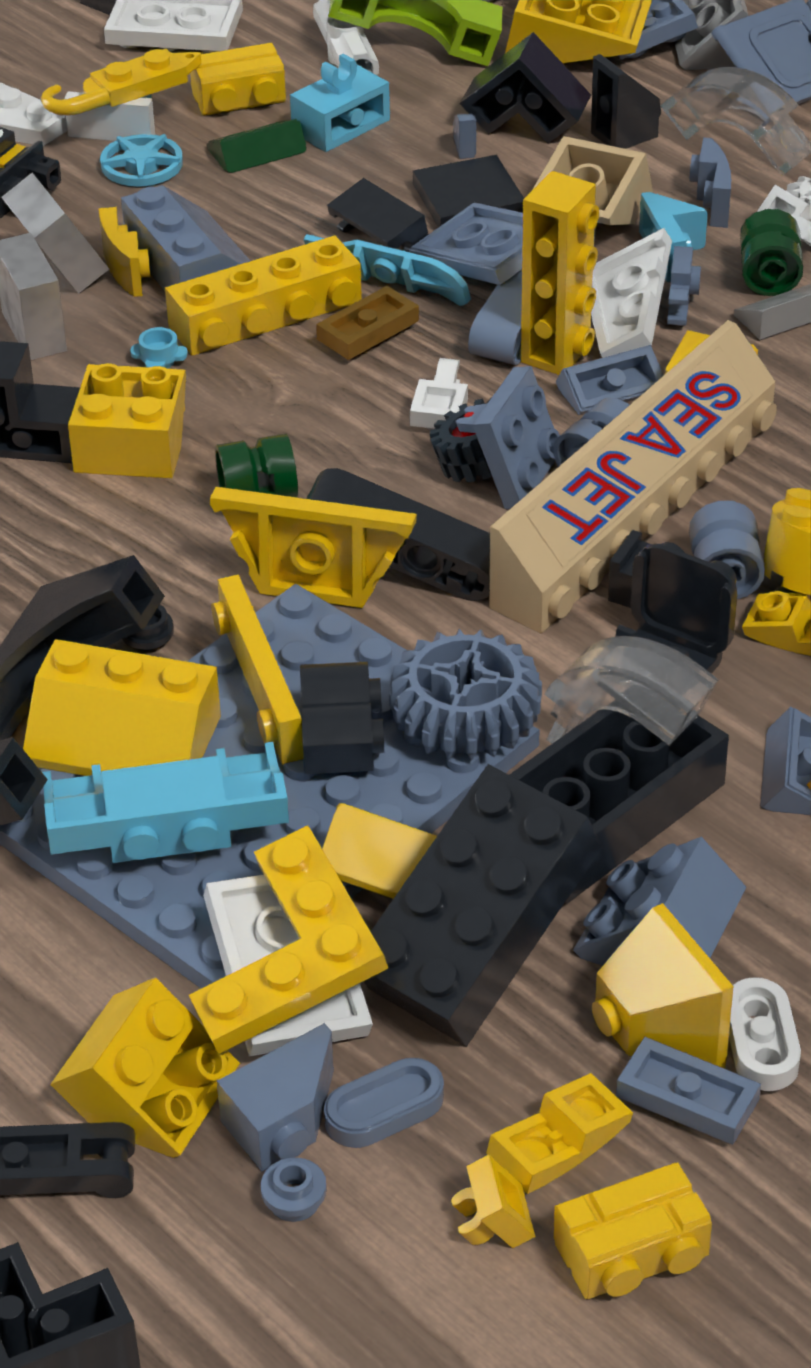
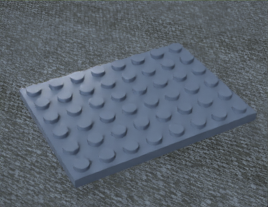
[0,584,540,988]

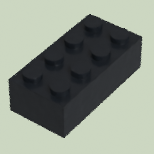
[509,679,729,904]
[364,764,602,1047]

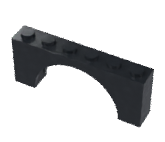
[0,555,165,825]

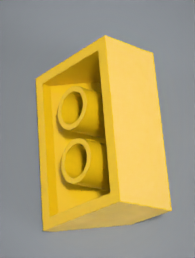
[23,639,221,776]

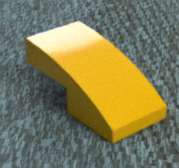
[486,1073,633,1194]

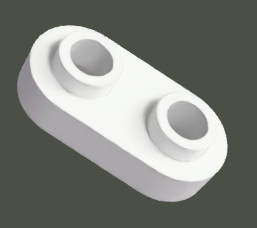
[729,978,801,1091]

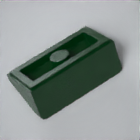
[207,119,307,173]

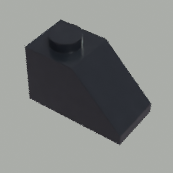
[591,54,661,149]

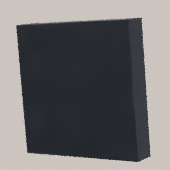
[413,155,524,228]

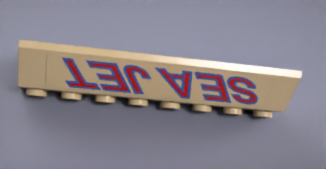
[489,320,777,634]

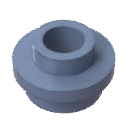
[261,1158,327,1222]

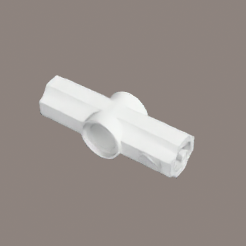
[313,0,379,75]

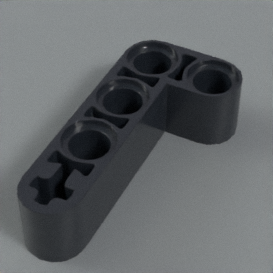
[306,468,490,601]

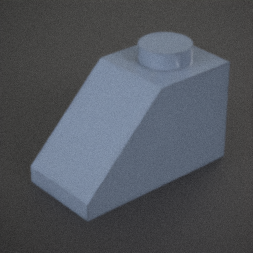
[217,1023,334,1172]

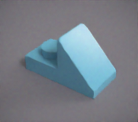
[639,192,708,282]

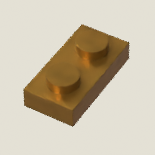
[316,286,419,360]

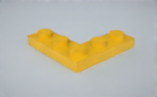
[189,825,388,1055]

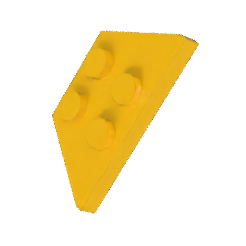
[210,487,417,608]

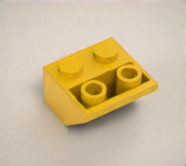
[68,363,186,479]
[50,977,240,1158]

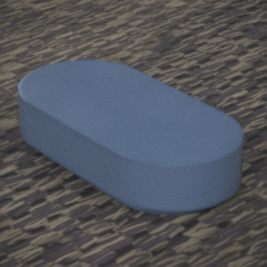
[324,1058,444,1148]

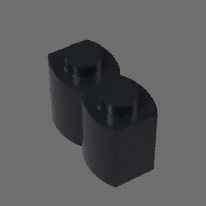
[300,661,384,774]

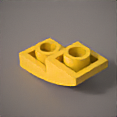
[98,207,150,297]
[742,591,811,656]

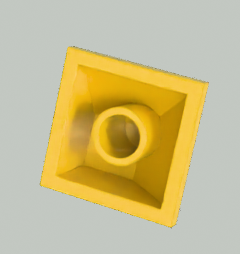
[592,903,734,1069]

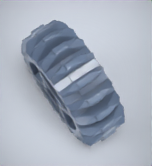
[389,628,542,761]

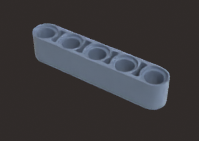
[468,229,596,365]

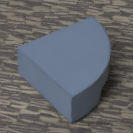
[453,114,476,159]

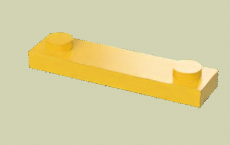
[211,575,304,764]

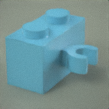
[290,54,390,152]

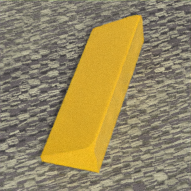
[322,803,437,899]

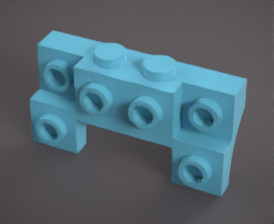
[42,742,289,863]

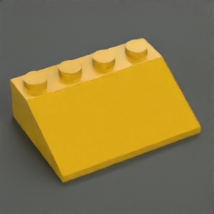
[505,0,652,63]

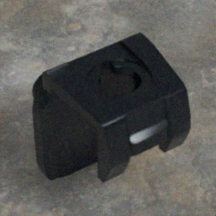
[612,542,738,696]

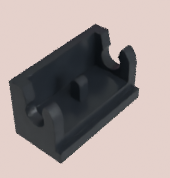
[327,178,429,252]

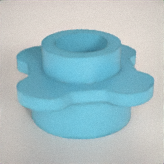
[130,327,188,369]

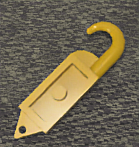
[41,48,202,116]

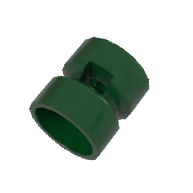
[740,209,804,296]
[215,434,298,498]

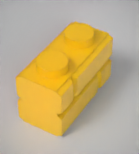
[190,43,286,116]
[553,1162,712,1300]

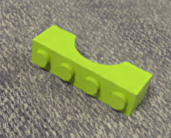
[328,0,503,67]

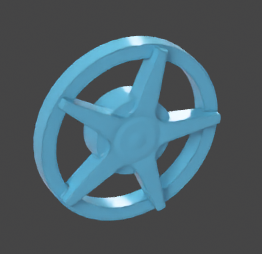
[100,134,183,187]

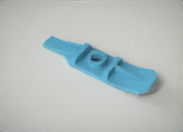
[304,234,471,306]

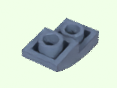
[689,137,732,228]

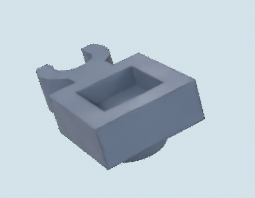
[667,246,701,325]

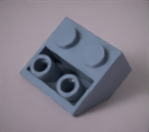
[573,836,747,966]

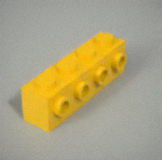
[521,171,599,375]
[165,235,362,356]

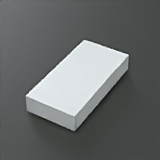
[64,91,155,141]

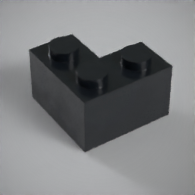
[459,32,591,144]
[0,341,80,464]
[0,1242,141,1368]

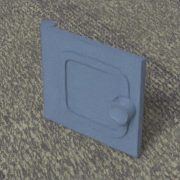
[711,0,811,119]

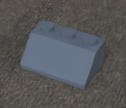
[121,185,250,291]

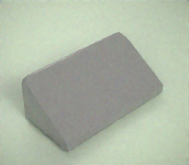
[734,284,811,340]

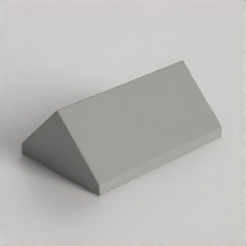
[674,0,748,70]

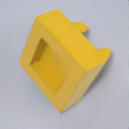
[451,1154,536,1248]

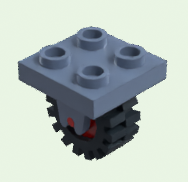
[429,366,560,509]

